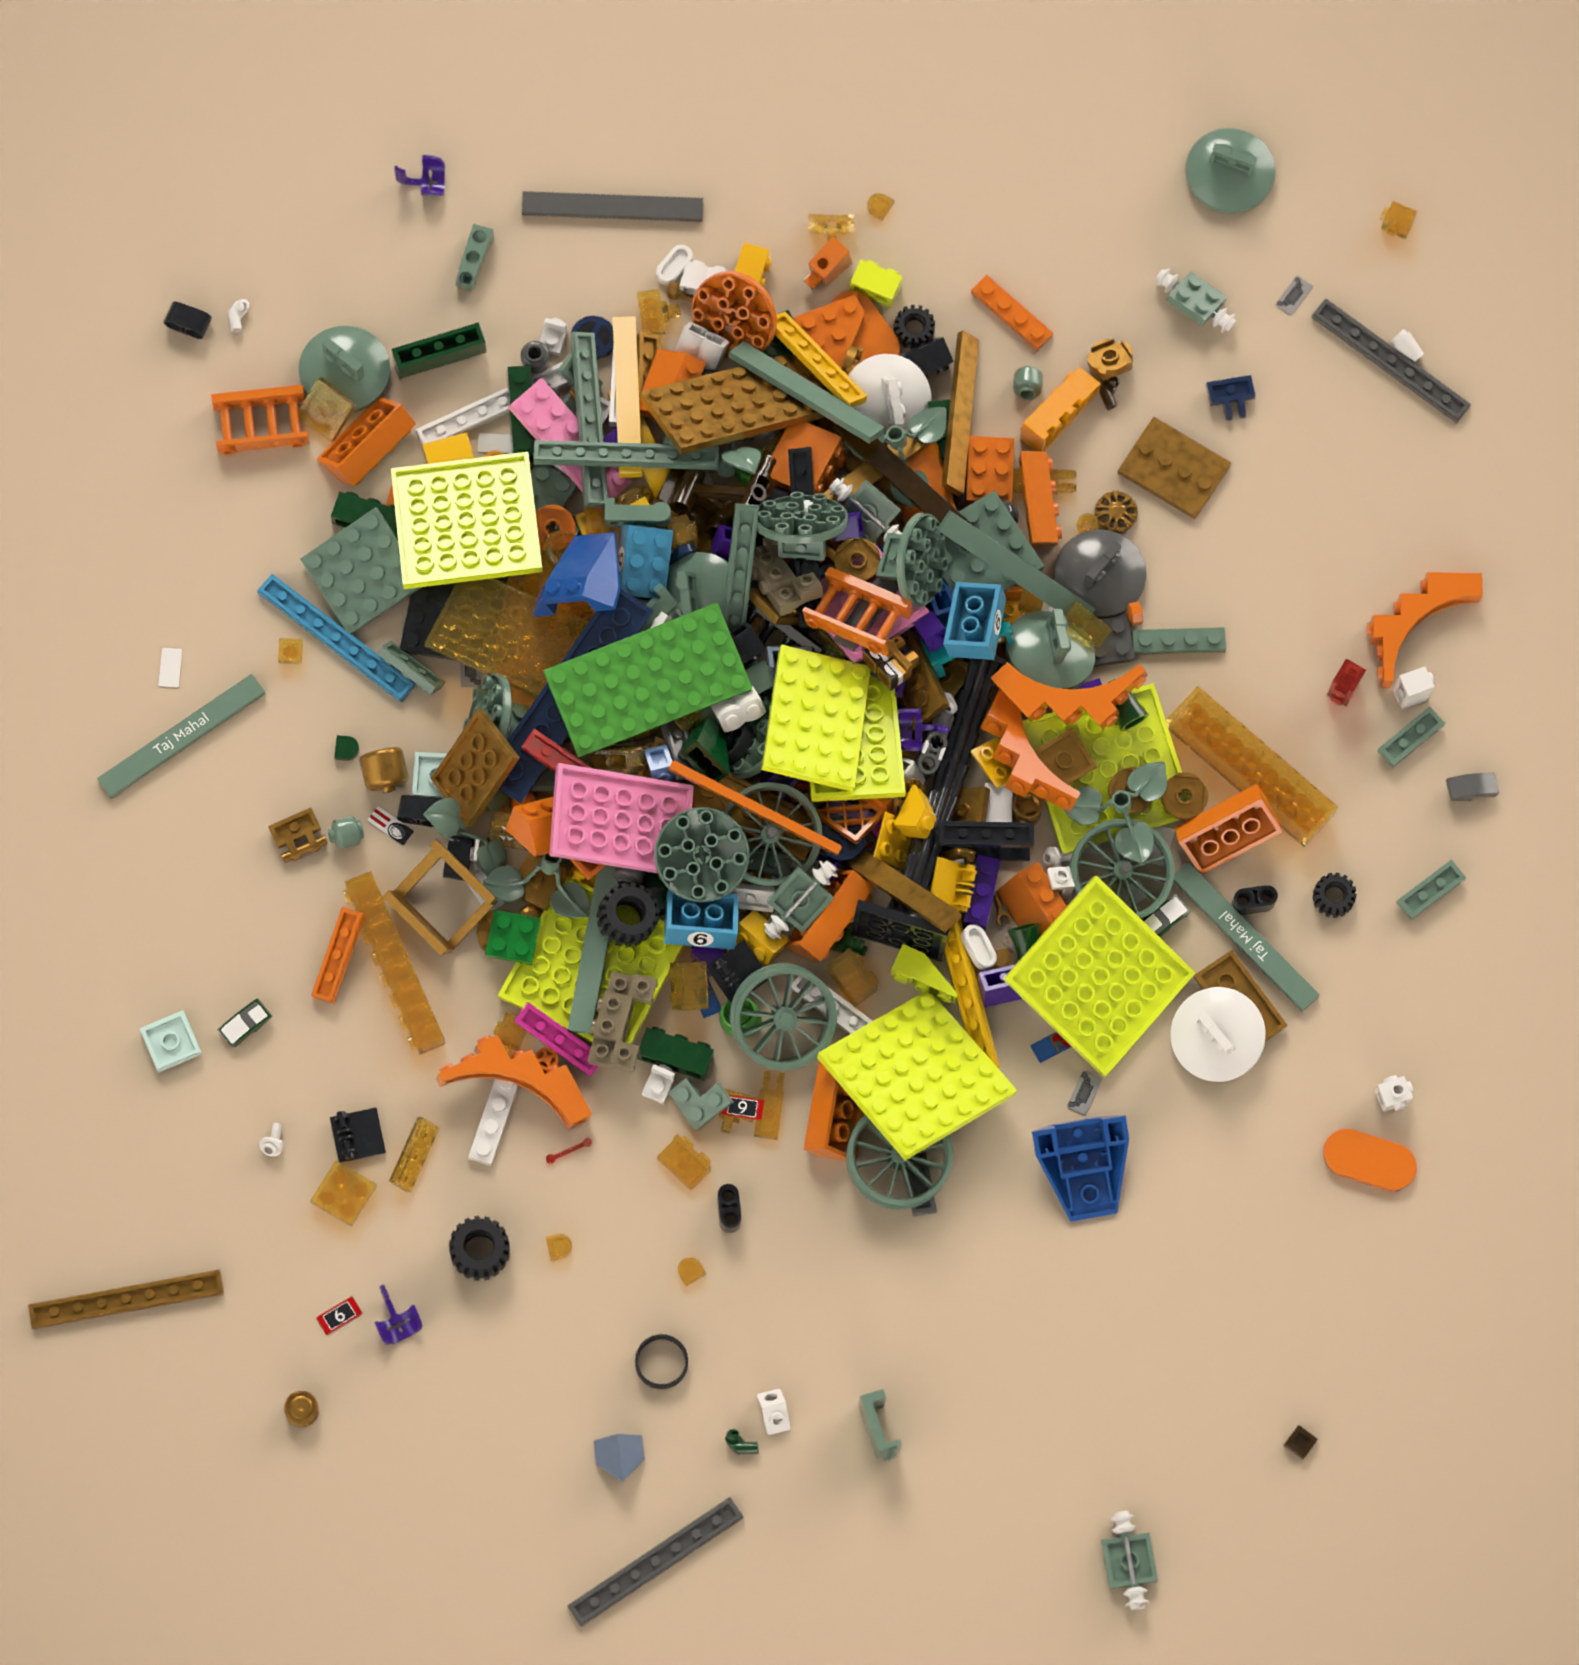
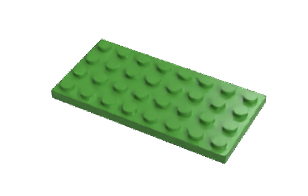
[543,602,753,758]

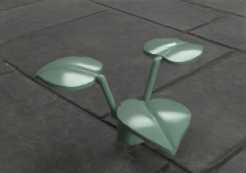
[847,407,947,508]
[663,436,761,477]
[1063,762,1167,863]
[424,789,507,877]
[483,853,590,918]

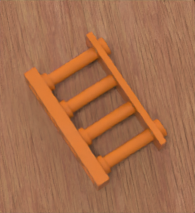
[211,384,309,455]
[802,566,913,656]

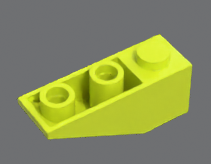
[890,944,958,1003]

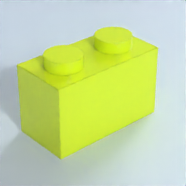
[849,259,902,308]

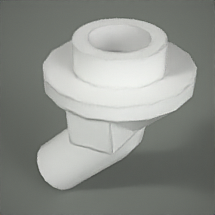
[1043,847,1073,868]
[259,1122,283,1156]

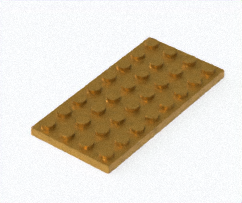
[640,354,834,455]

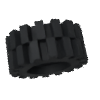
[894,305,935,349]
[1312,872,1357,918]

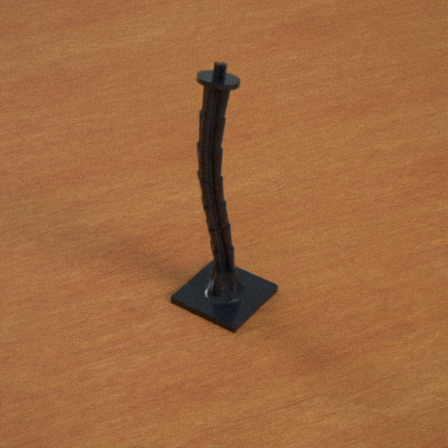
[852,643,1009,962]

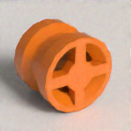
[535,1047,559,1074]

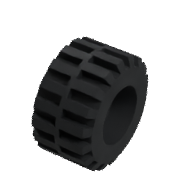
[596,883,660,947]
[449,1216,510,1281]

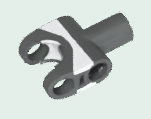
[914,711,955,780]

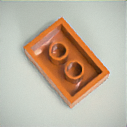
[965,435,1015,508]

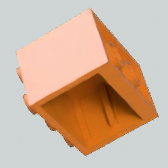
[767,422,847,494]

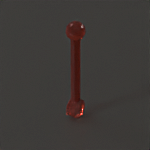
[546,1138,592,1164]

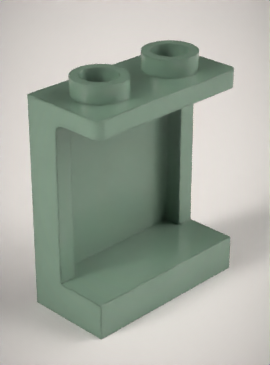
[858,1389,902,1461]

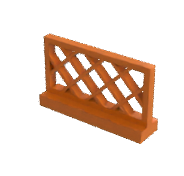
[785,779,893,845]

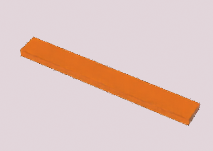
[668,760,842,856]

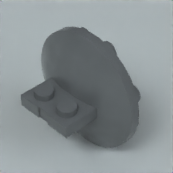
[1054,530,1146,619]

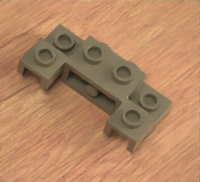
[751,537,823,616]
[588,971,658,1072]

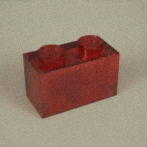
[1327,658,1366,707]

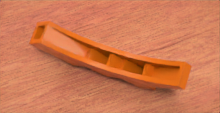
[1366,572,1483,688]
[991,662,1148,729]
[980,689,1080,812]
[436,1034,592,1130]

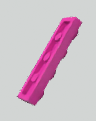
[513,1002,598,1077]

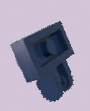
[1206,375,1256,421]

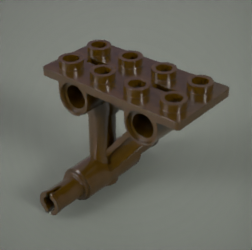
[657,455,776,538]

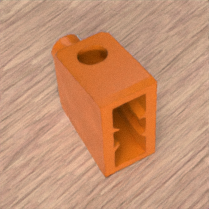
[803,237,852,290]

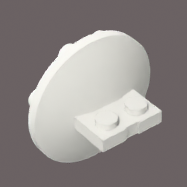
[848,354,931,446]
[1171,987,1266,1082]

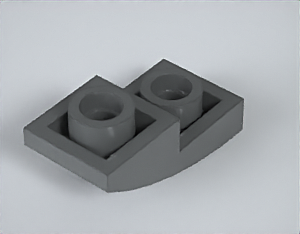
[1445,773,1499,801]

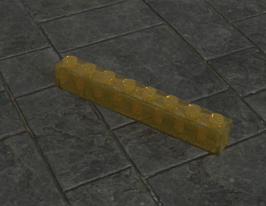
[343,871,445,1055]

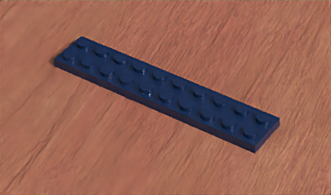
[499,588,654,804]

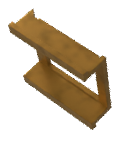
[382,839,499,956]

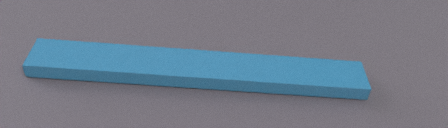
[257,574,416,703]

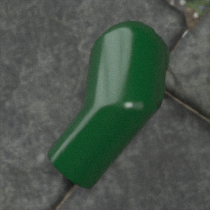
[725,1429,758,1454]

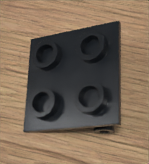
[706,940,768,1004]
[330,1107,386,1163]

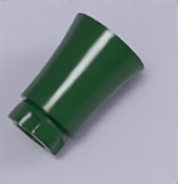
[1108,678,1149,731]
[1008,923,1040,961]

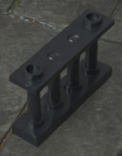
[746,600,827,665]
[939,821,1034,861]

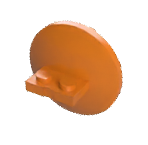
[691,271,777,359]

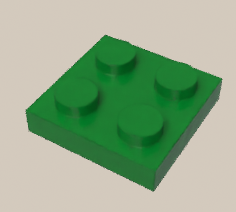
[485,910,541,965]

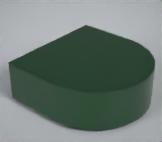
[334,735,359,761]

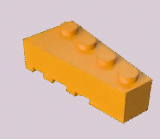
[1020,367,1100,452]

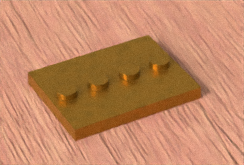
[1117,416,1231,520]
[430,709,520,827]

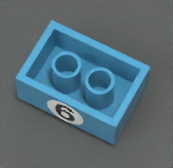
[618,524,673,599]
[943,582,1006,660]
[664,889,739,950]

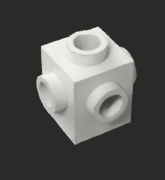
[1375,1075,1414,1112]

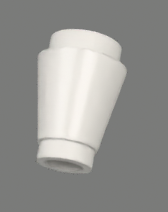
[1391,329,1424,363]

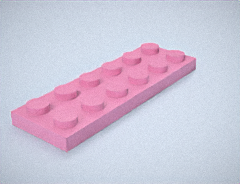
[508,378,633,511]

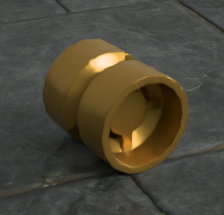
[1012,792,1043,825]

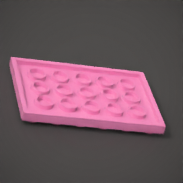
[549,763,694,873]

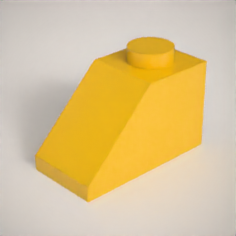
[894,785,937,839]

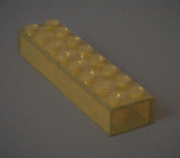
[1166,686,1338,848]

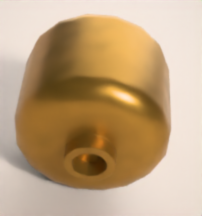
[359,747,409,793]

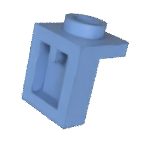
[644,744,675,781]

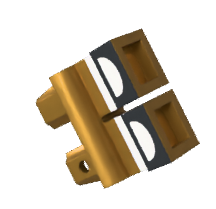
[862,635,919,692]

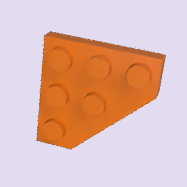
[793,294,865,369]

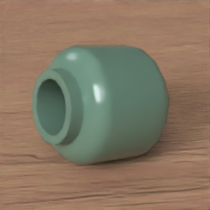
[1013,365,1043,400]
[328,816,364,849]

